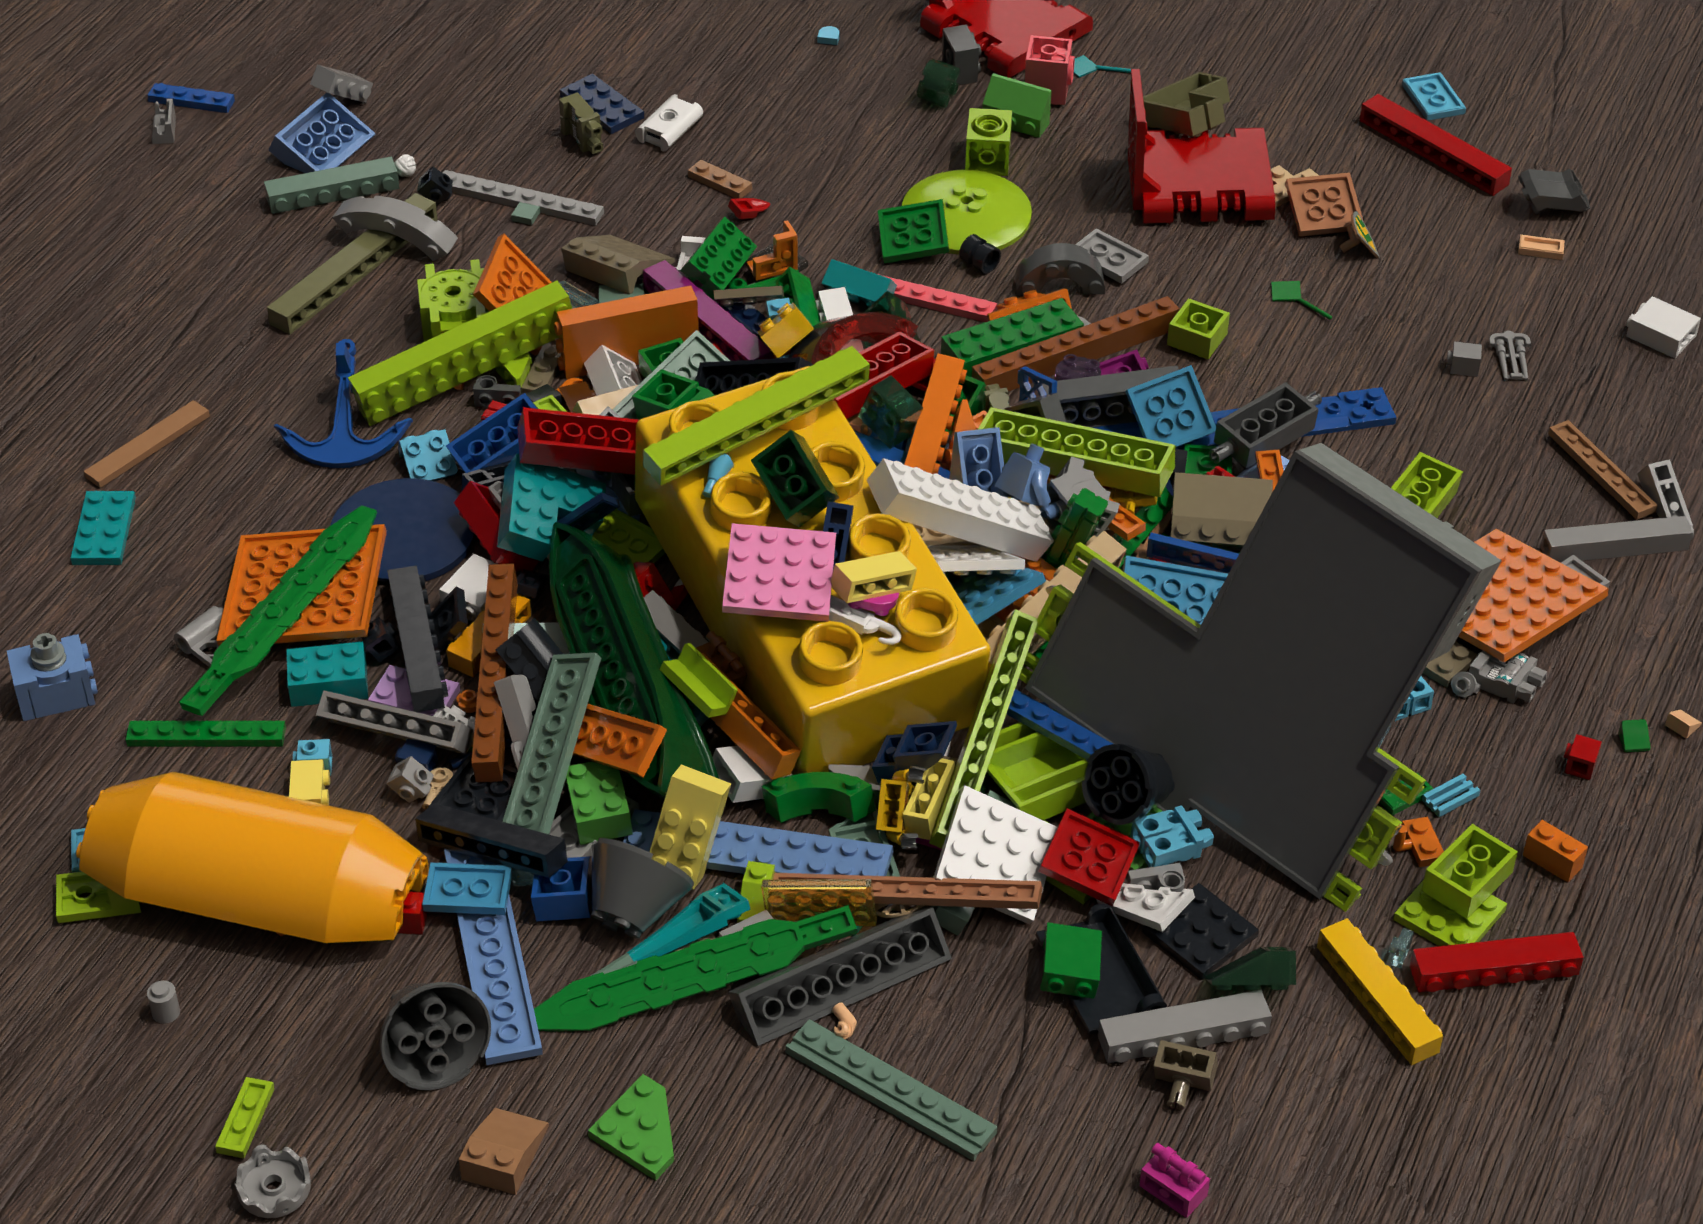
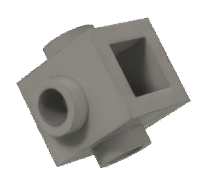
[386,756,434,803]

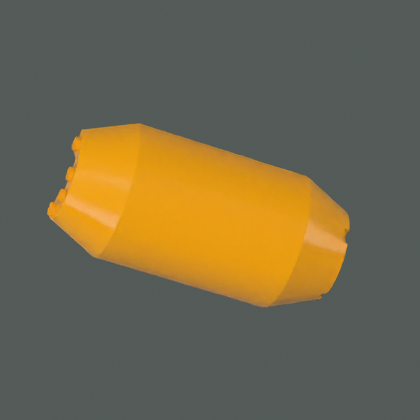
[76,772,429,943]

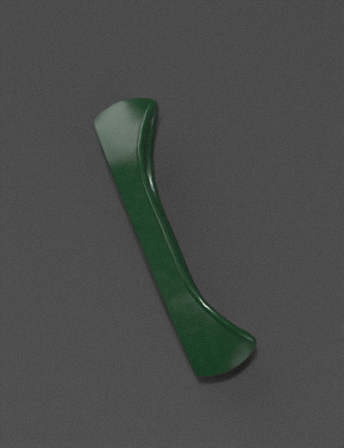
[549,522,719,801]

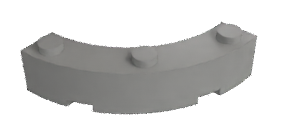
[332,196,458,261]

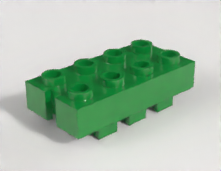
[680,216,757,300]

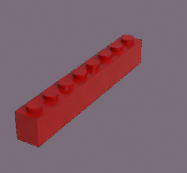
[1359,94,1512,196]

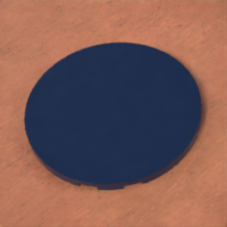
[330,478,476,582]

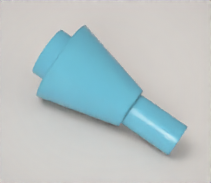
[702,454,734,498]

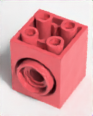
[1025,35,1075,105]

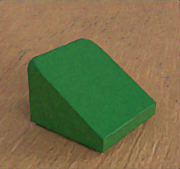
[1618,719,1651,752]

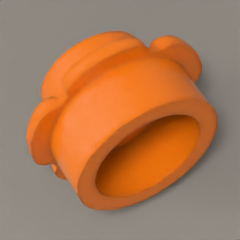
[456,690,478,713]

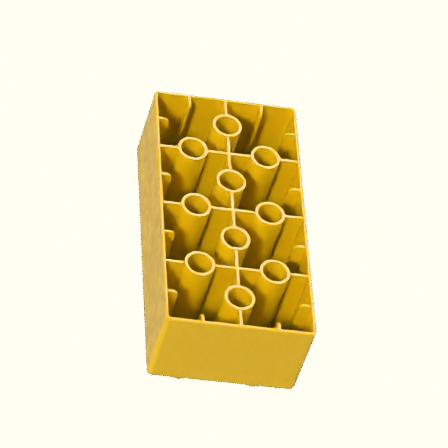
[635,366,991,775]

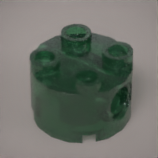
[917,59,960,108]

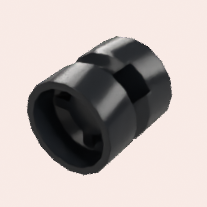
[959,234,1001,274]

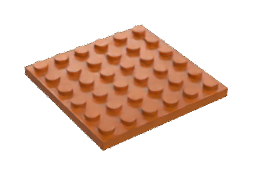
[216,524,387,646]
[1458,529,1608,662]

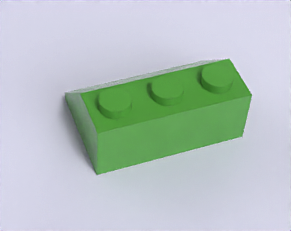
[982,73,1052,138]

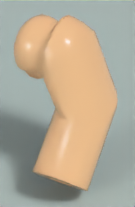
[832,1003,857,1040]

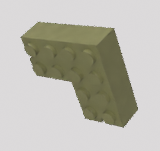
[1143,72,1230,137]

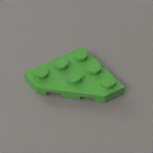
[588,1074,674,1181]

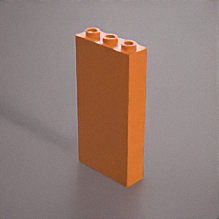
[554,286,699,379]

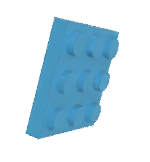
[1125,365,1216,447]

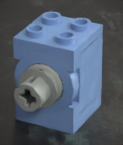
[6,633,98,721]

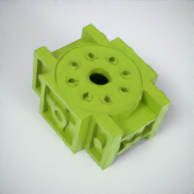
[417,259,490,342]

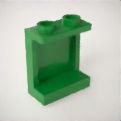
[1040,922,1102,998]

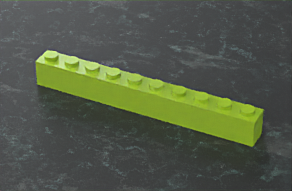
[643,346,870,486]
[929,609,1038,849]

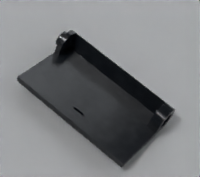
[1035,903,1167,1034]

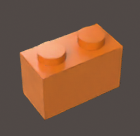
[1523,820,1588,883]

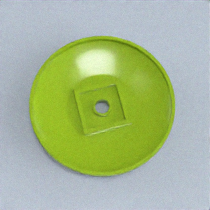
[902,170,1032,255]

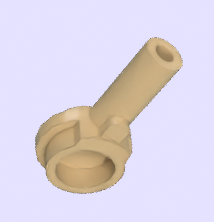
[422,767,453,810]

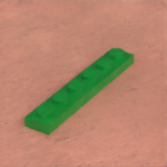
[126,721,286,747]

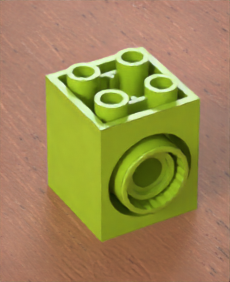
[965,108,1012,176]

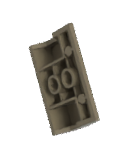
[561,235,675,295]
[1170,472,1273,550]

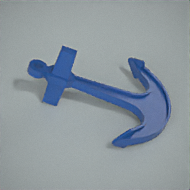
[274,339,413,468]

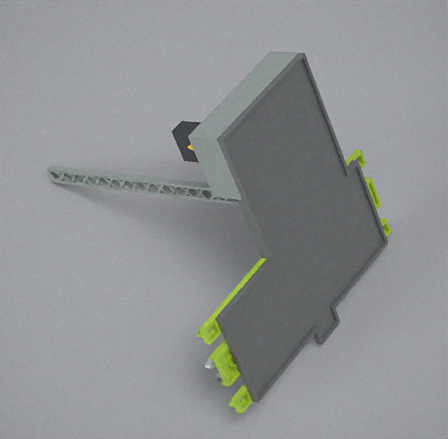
[1019,443,1502,912]

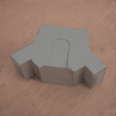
[1039,456,1120,537]

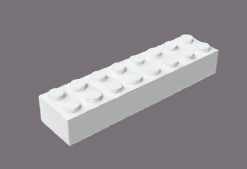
[867,458,1054,562]

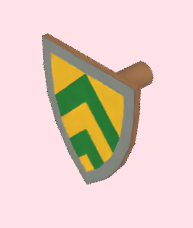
[1340,211,1379,259]

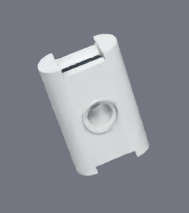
[635,94,703,151]

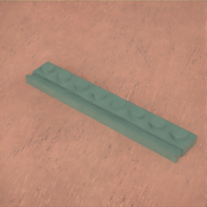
[785,1019,997,1161]

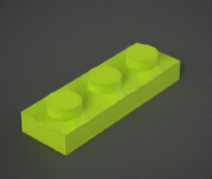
[215,1077,275,1158]

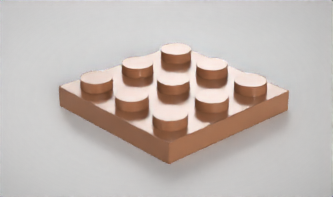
[1285,173,1363,236]

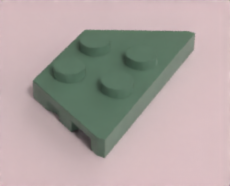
[829,803,900,877]

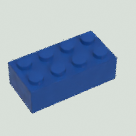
[446,393,537,473]

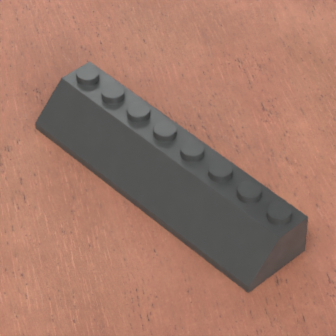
[728,907,952,1046]

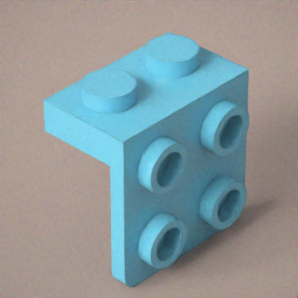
[398,429,458,481]

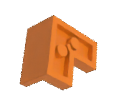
[747,220,798,281]

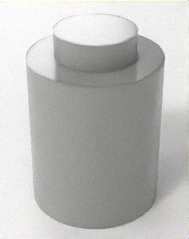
[147,980,180,1024]

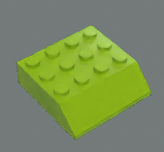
[987,709,1088,820]

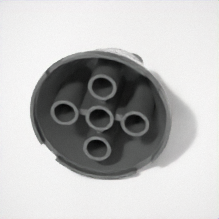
[591,838,694,939]
[380,982,491,1090]

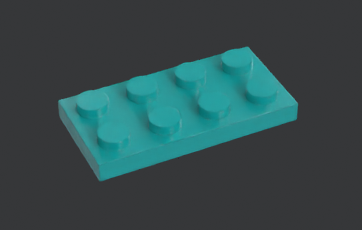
[71,491,136,565]

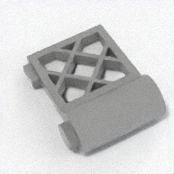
[174,606,224,667]

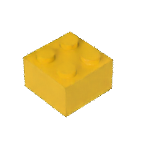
[758,303,814,358]

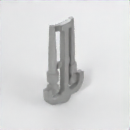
[1489,331,1531,381]

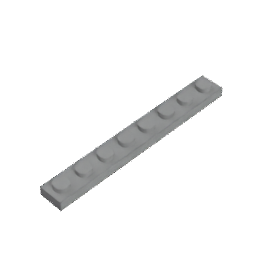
[443,170,604,226]

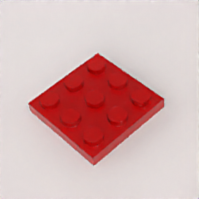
[1038,808,1140,906]

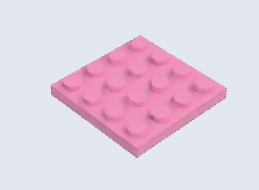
[722,523,836,622]

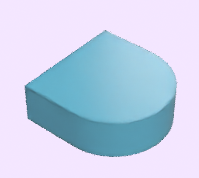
[817,26,839,45]

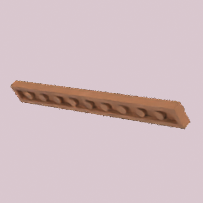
[769,873,1043,909]

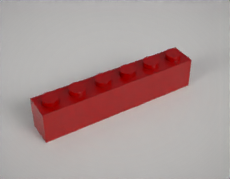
[1409,932,1584,992]

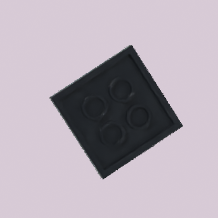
[428,754,518,821]
[1142,883,1259,980]

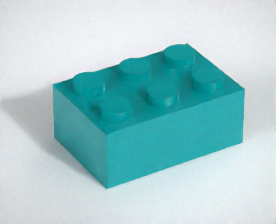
[286,641,369,707]

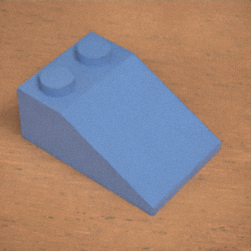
[949,427,1008,498]

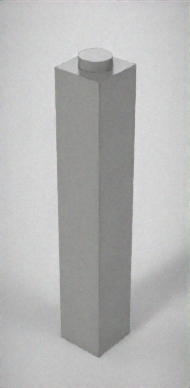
[1540,516,1694,563]

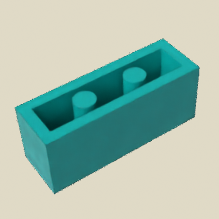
[821,259,897,310]

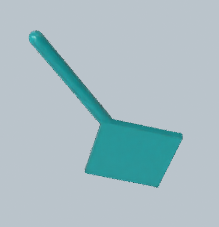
[1074,55,1131,78]

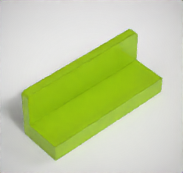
[660,643,738,718]

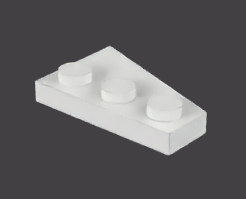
[1096,883,1195,932]

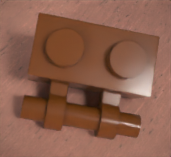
[696,631,747,691]

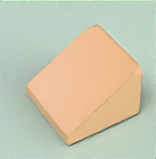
[1665,710,1702,739]

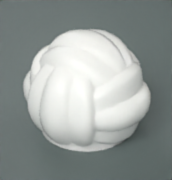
[394,154,416,177]

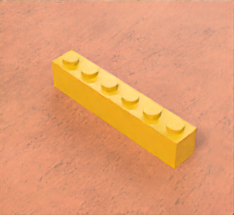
[1317,918,1443,1066]

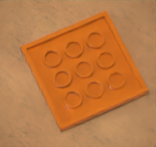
[473,234,552,355]

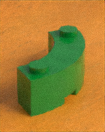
[761,772,876,823]

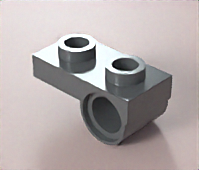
[473,375,522,407]

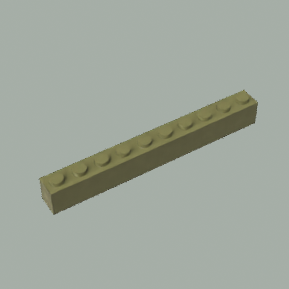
[267,193,437,335]

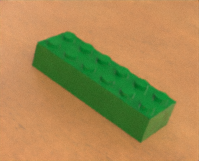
[941,298,1084,377]

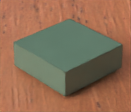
[511,202,540,225]

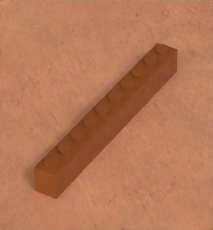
[972,296,1180,392]
[472,564,518,782]

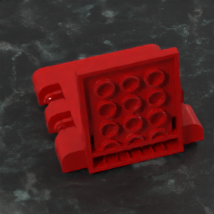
[920,0,1093,78]
[1127,69,1275,223]

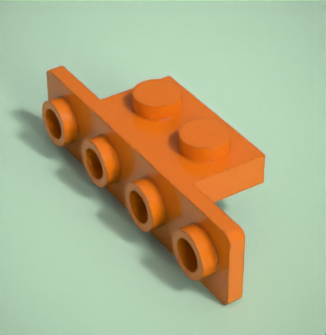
[987,288,1072,321]

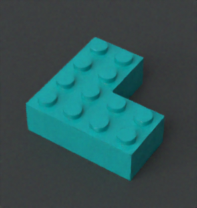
[497,453,606,562]

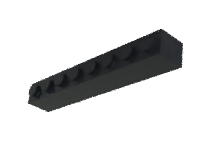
[387,565,448,712]

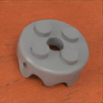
[235,1144,311,1218]

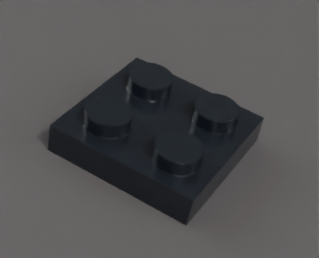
[428,586,468,653]

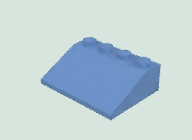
[268,93,376,173]

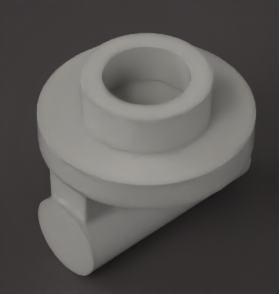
[1451,672,1481,697]

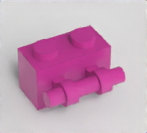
[1139,1142,1210,1218]

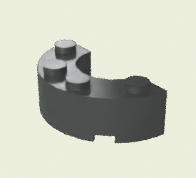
[1014,243,1105,296]

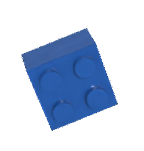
[531,856,592,921]

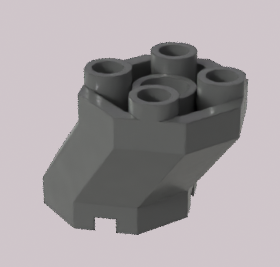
[1518,168,1591,215]

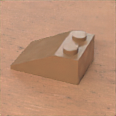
[459,1108,549,1195]

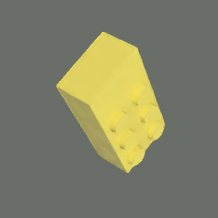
[650,765,731,889]

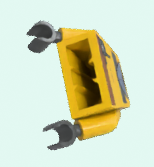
[876,766,926,849]

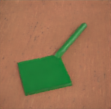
[1271,281,1332,320]

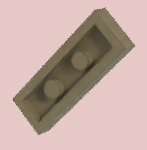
[714,286,784,306]

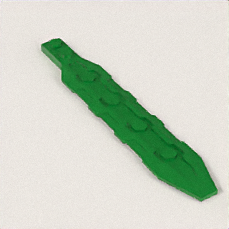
[179,505,377,716]
[534,905,858,1031]

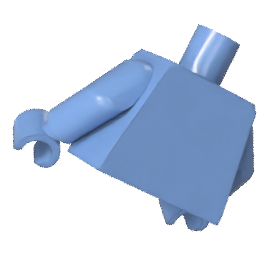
[995,443,1060,519]

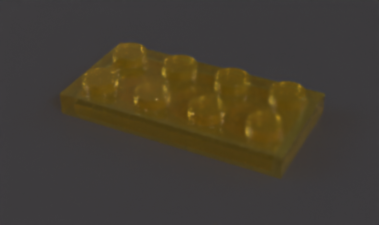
[761,879,877,926]

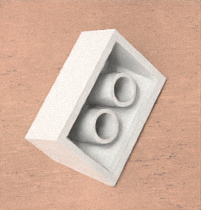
[584,345,642,396]

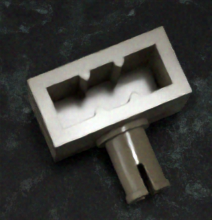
[1154,1040,1218,1110]

